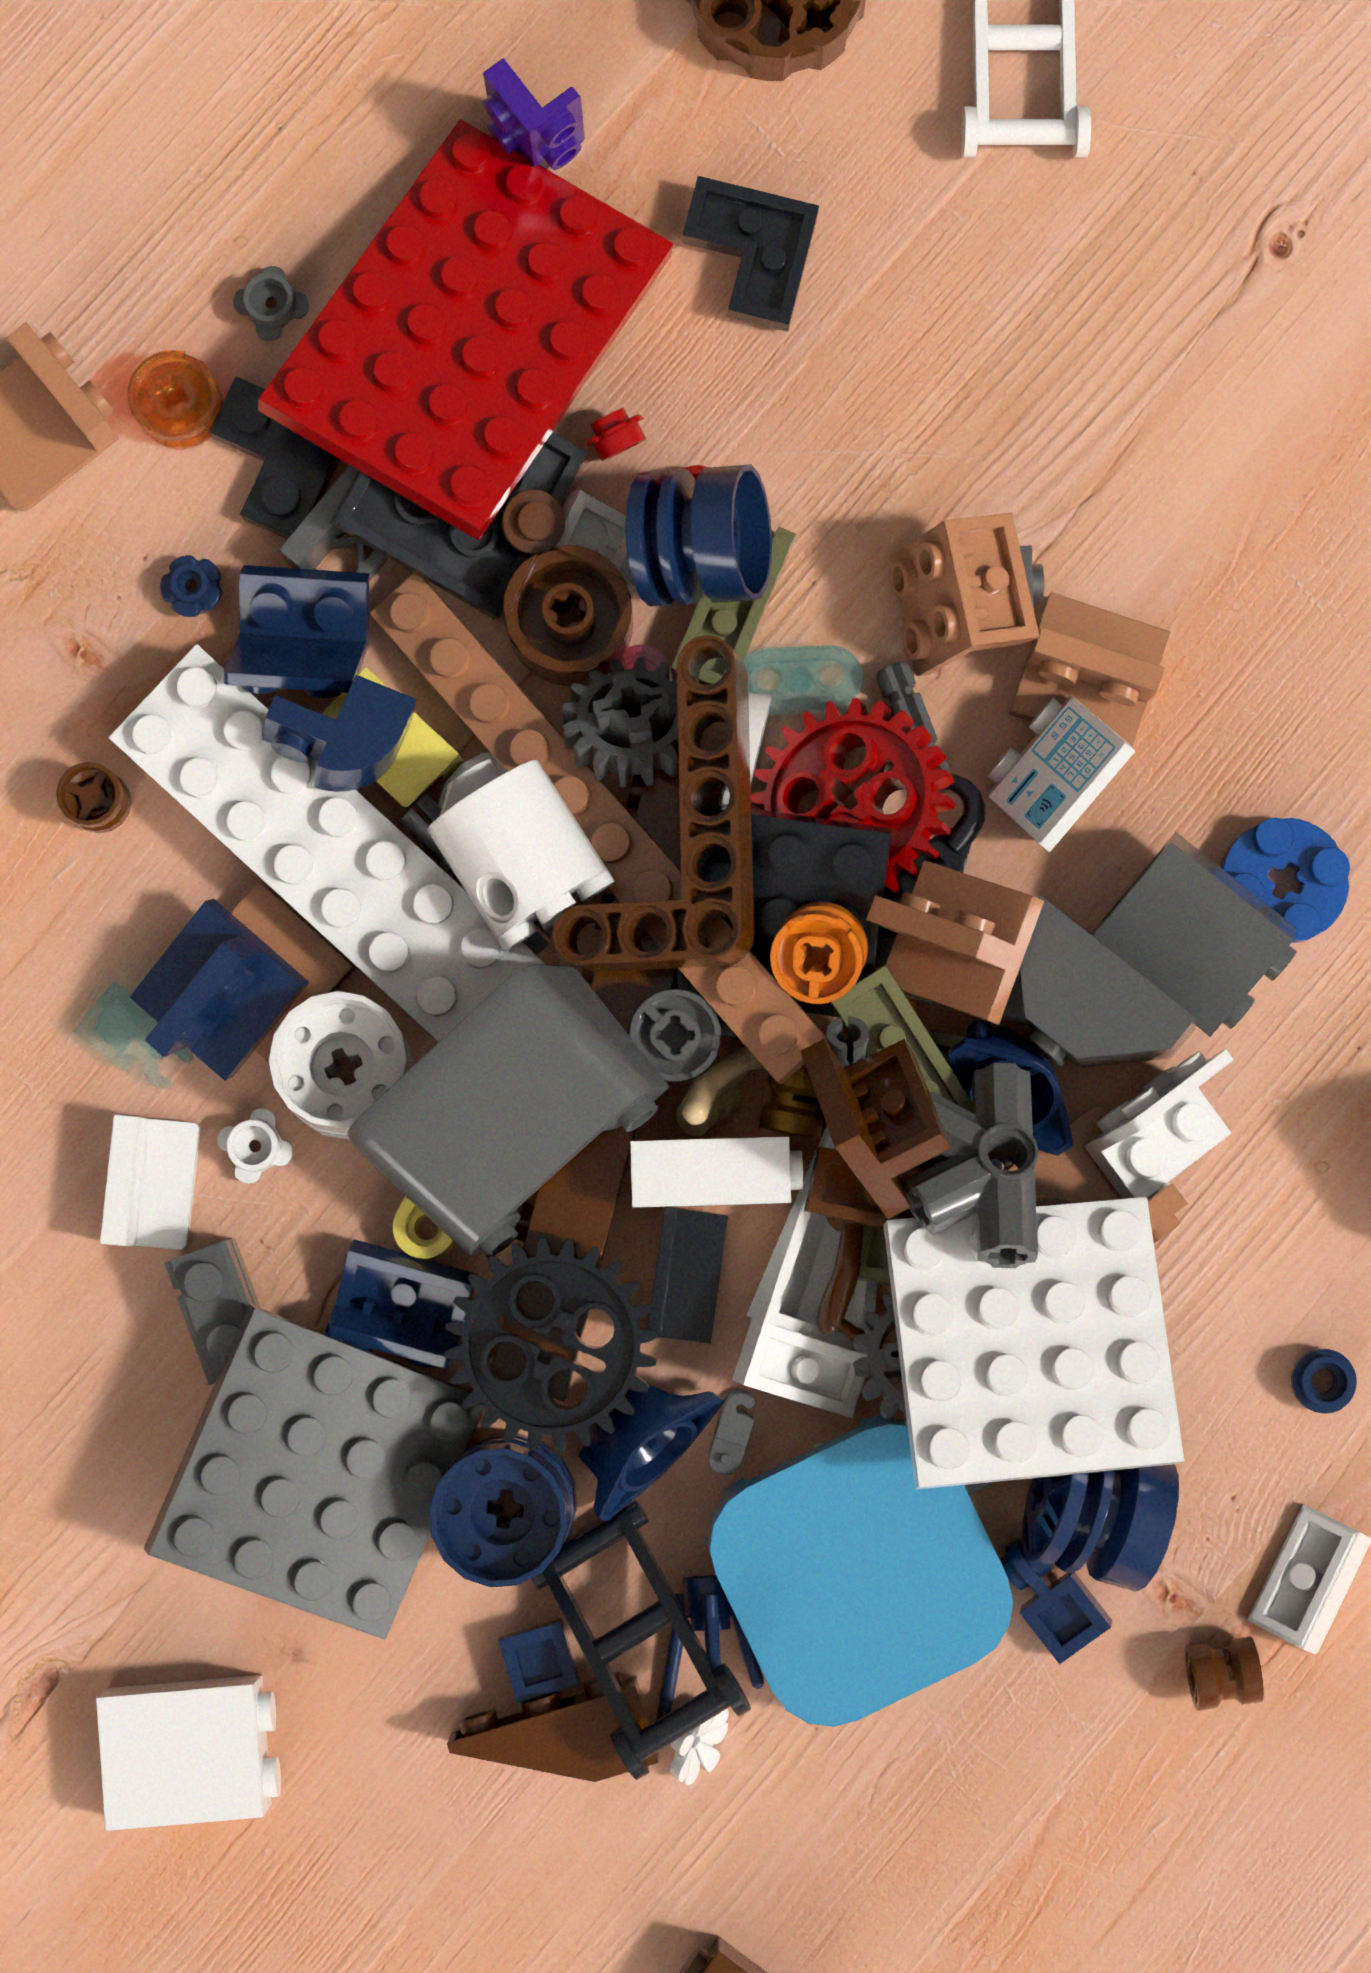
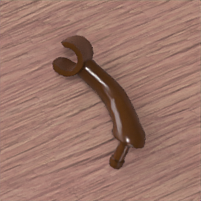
[816,1216,866,1343]

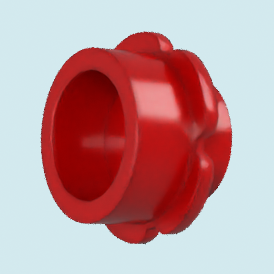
[586,407,646,462]

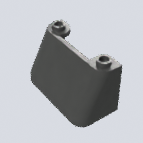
[347,965,669,1258]

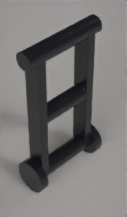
[531,1500,751,1780]

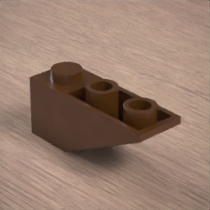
[447,1672,659,1782]

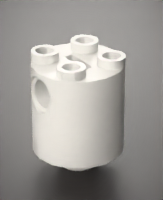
[427,759,615,952]

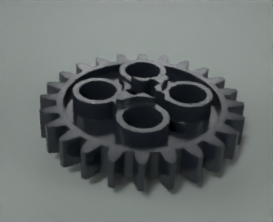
[444,1237,658,1452]

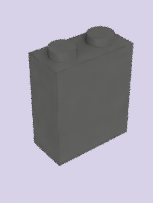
[1092,832,1297,1037]

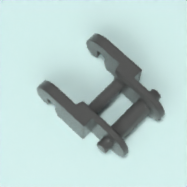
[709,1389,755,1475]

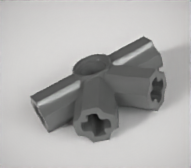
[903,1063,1039,1268]

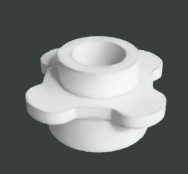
[218,1108,293,1184]

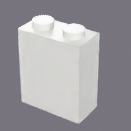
[630,1137,803,1208]
[96,1675,281,1831]

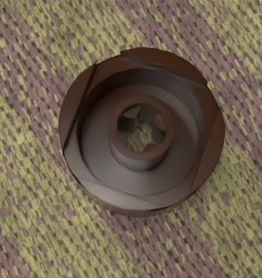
[503,545,633,686]

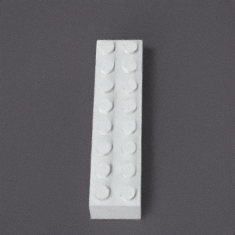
[109,644,546,1042]

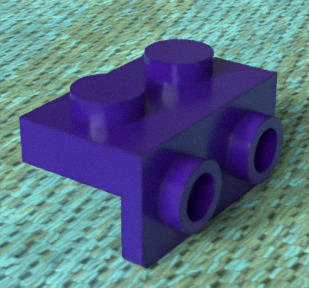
[482,58,585,170]

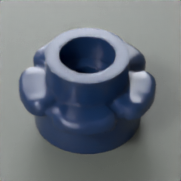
[160,555,222,617]

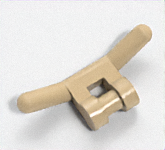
[676,1046,764,1137]

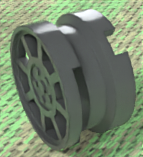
[627,989,721,1082]

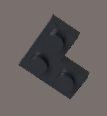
[682,176,819,332]
[209,376,340,540]

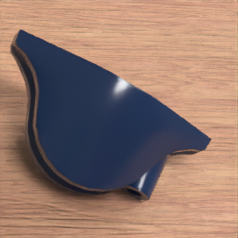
[948,1020,1074,1156]
[579,1384,725,1521]

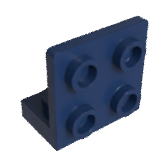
[224,565,370,698]

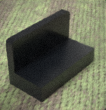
[648,1207,728,1344]

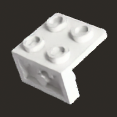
[1084,1049,1234,1199]

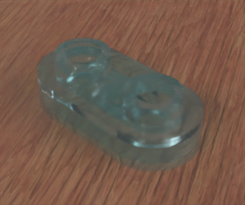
[743,645,863,715]

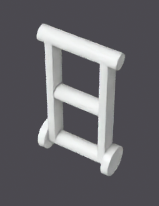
[961,0,1091,158]

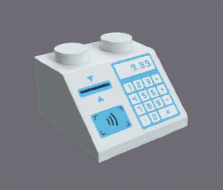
[987,694,1135,852]

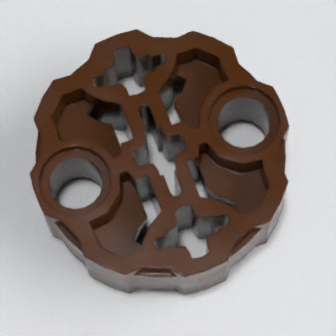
[687,0,866,81]

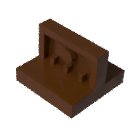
[801,1039,951,1219]

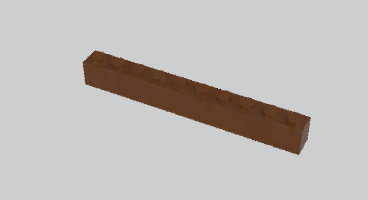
[490,763,722,1402]

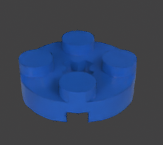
[1220,818,1350,944]

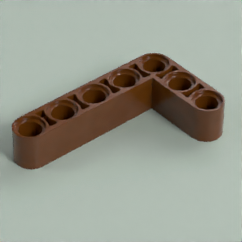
[552,635,754,972]

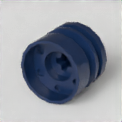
[625,464,772,607]
[429,1433,577,1587]
[1022,1464,1179,1592]

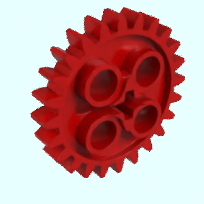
[751,698,956,894]

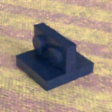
[129,898,309,1081]

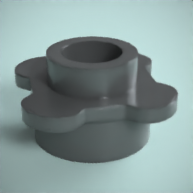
[233,266,309,341]

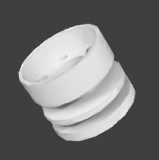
[269,991,414,1140]

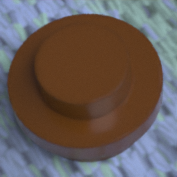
[501,490,565,555]

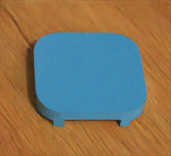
[706,1415,1013,1727]

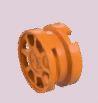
[770,902,868,1004]

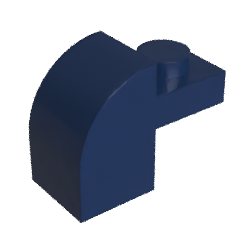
[263,675,417,792]

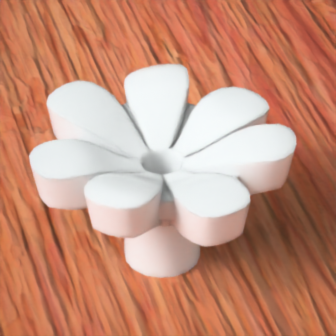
[670,1709,729,1786]

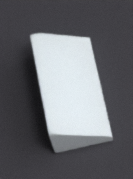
[1247,1504,1371,1654]

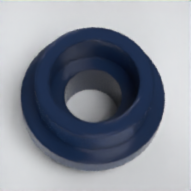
[1291,1349,1357,1414]

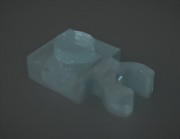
[73,981,194,1090]

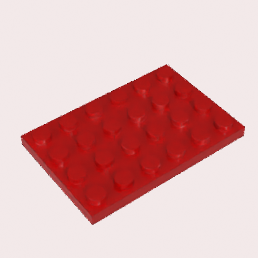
[258,119,674,541]

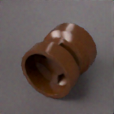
[56,762,132,833]
[1185,1636,1264,1711]

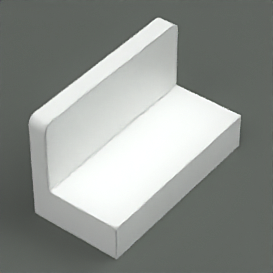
[100,1114,201,1250]

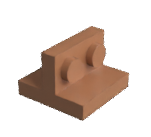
[1009,592,1170,747]
[866,860,1044,1025]

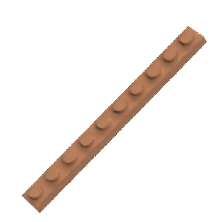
[370,573,828,1084]

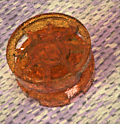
[128,350,223,450]

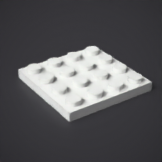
[883,1197,1184,1490]

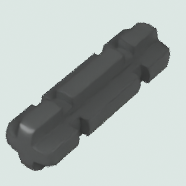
[876,662,949,772]

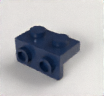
[325,1239,477,1368]

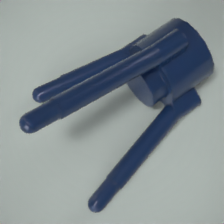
[657,1575,764,1720]

